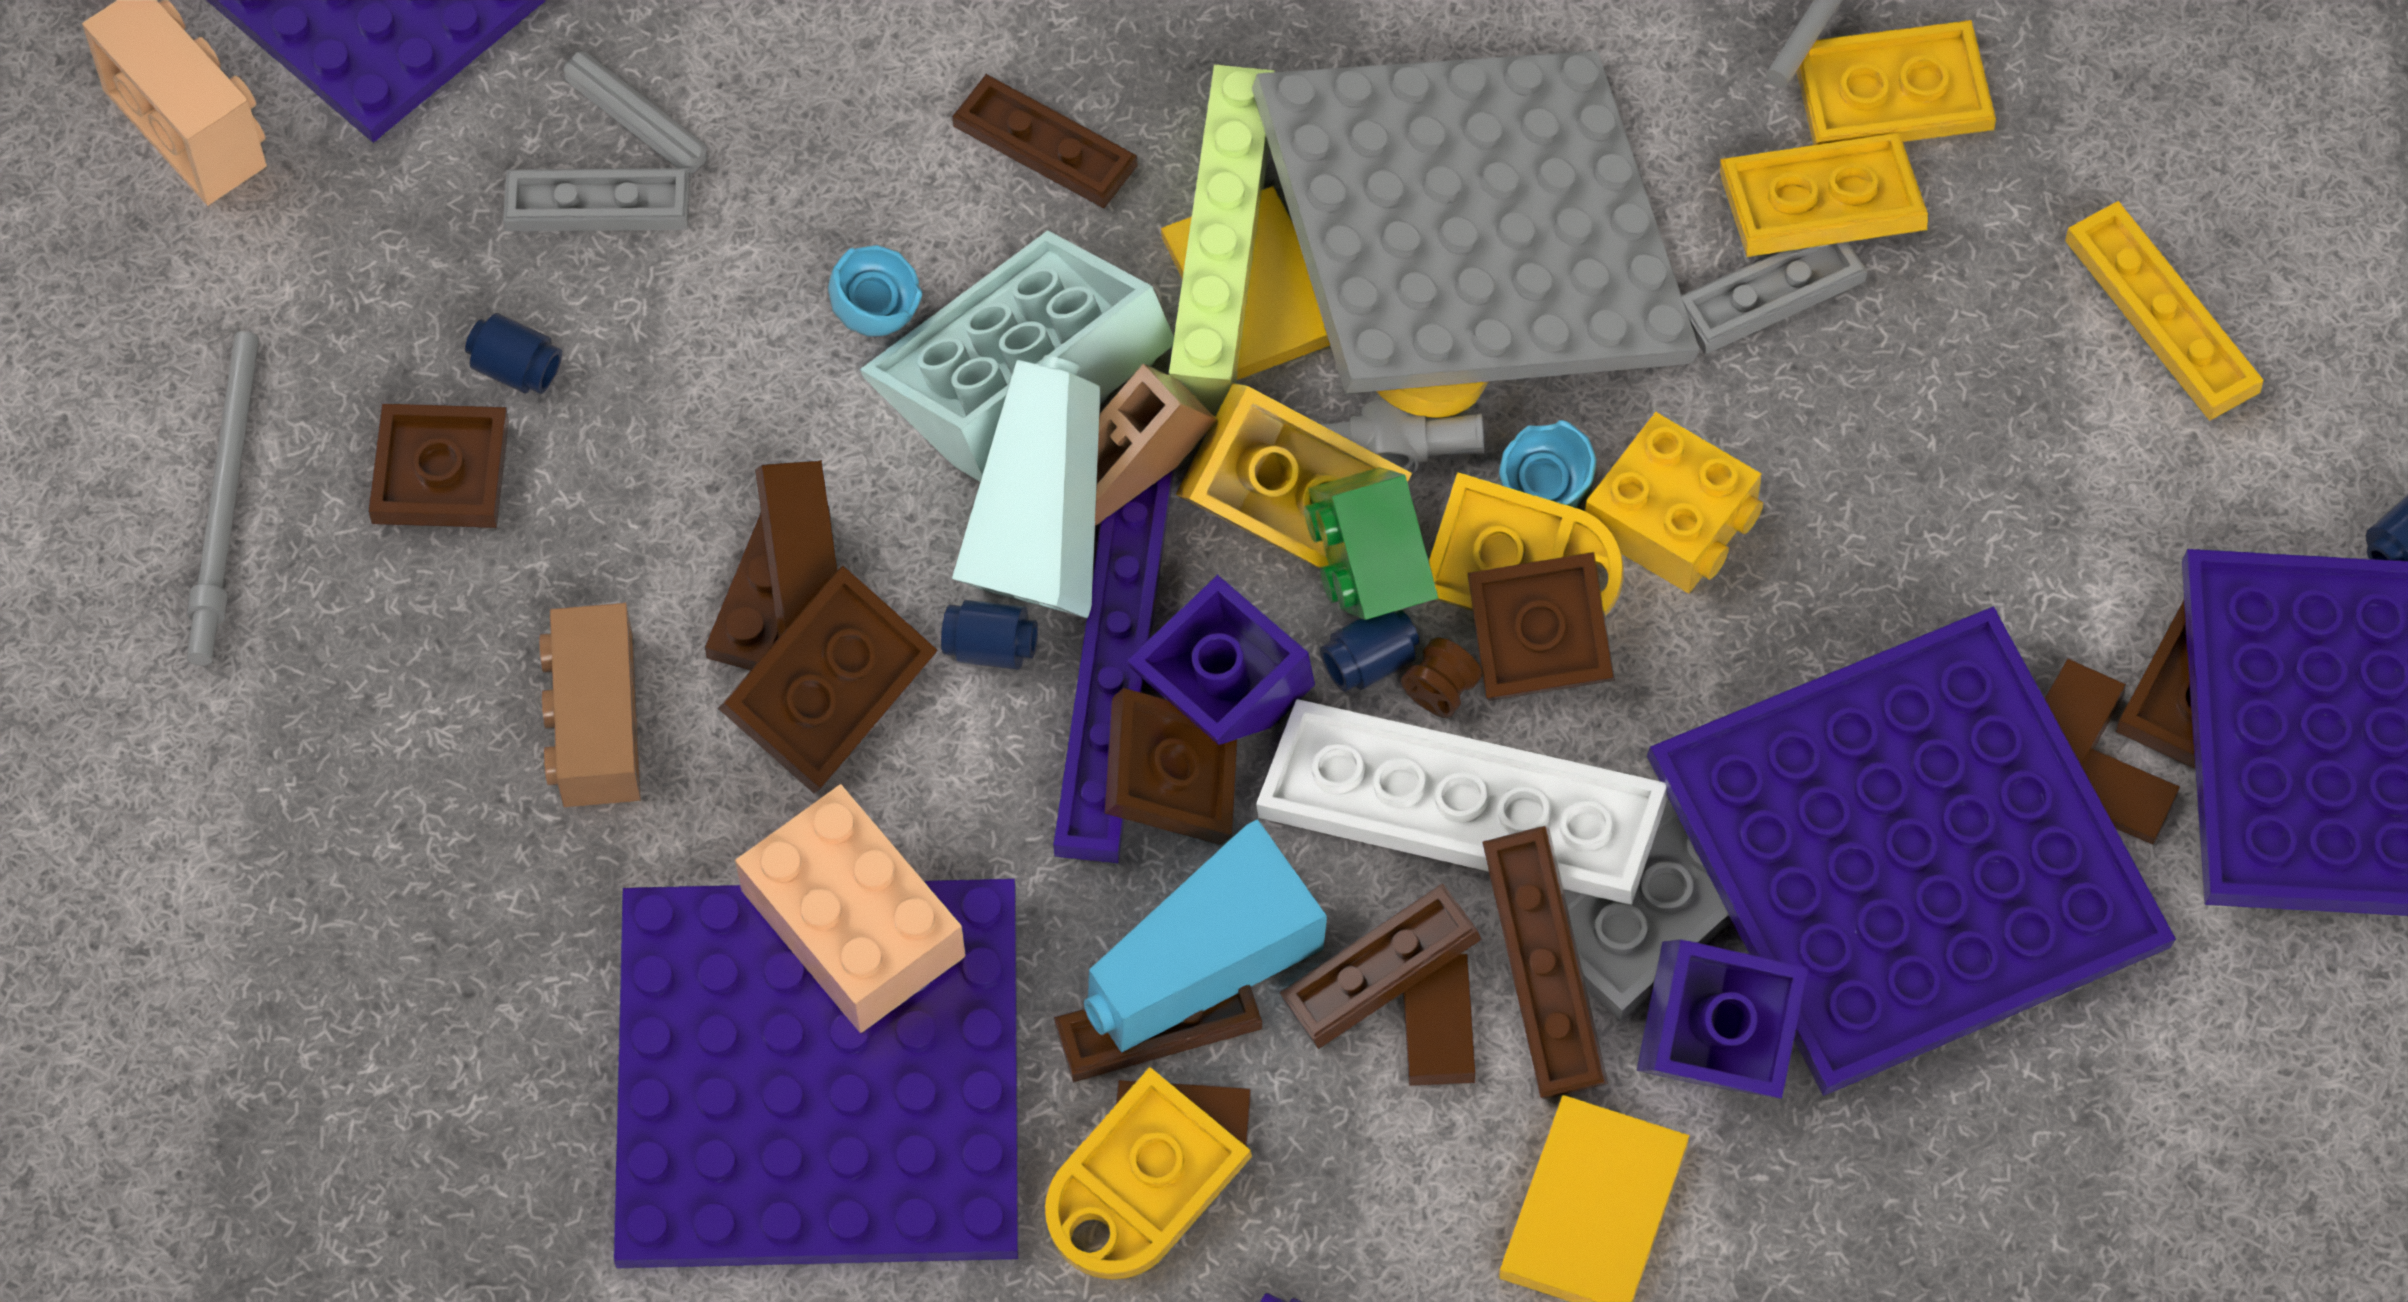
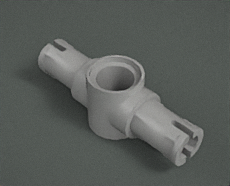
[1321,398,1485,474]

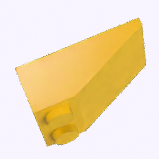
[1175,383,1412,569]

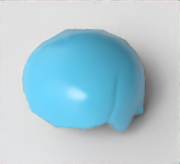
[828,245,922,337]
[1499,420,1597,508]

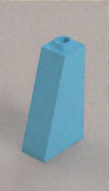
[1084,819,1327,1053]

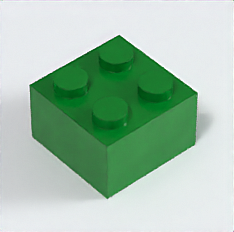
[1304,467,1438,620]

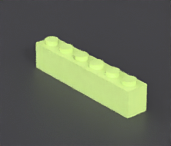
[1169,65,1275,417]

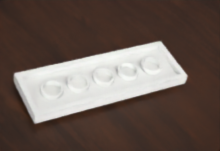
[1256,699,1668,905]

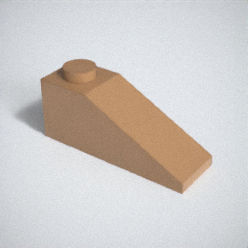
[1095,364,1217,526]

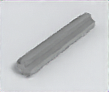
[563,51,708,174]

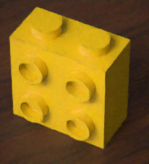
[1585,412,1764,594]

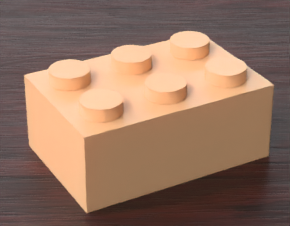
[82,0,267,206]
[735,784,966,1034]

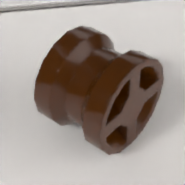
[1401,637,1483,718]

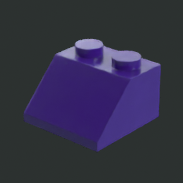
[1127,574,1315,745]
[1636,939,1808,1099]

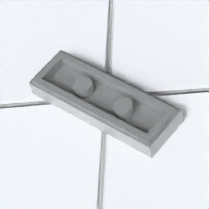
[503,168,691,231]
[1680,242,1867,355]

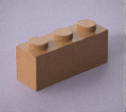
[539,603,641,807]

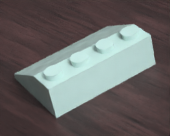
[860,230,1174,482]

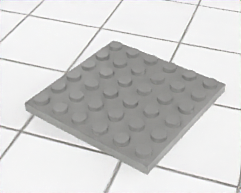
[1252,51,1700,394]

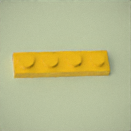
[2065,201,2264,421]

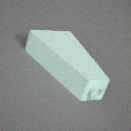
[952,355,1101,618]

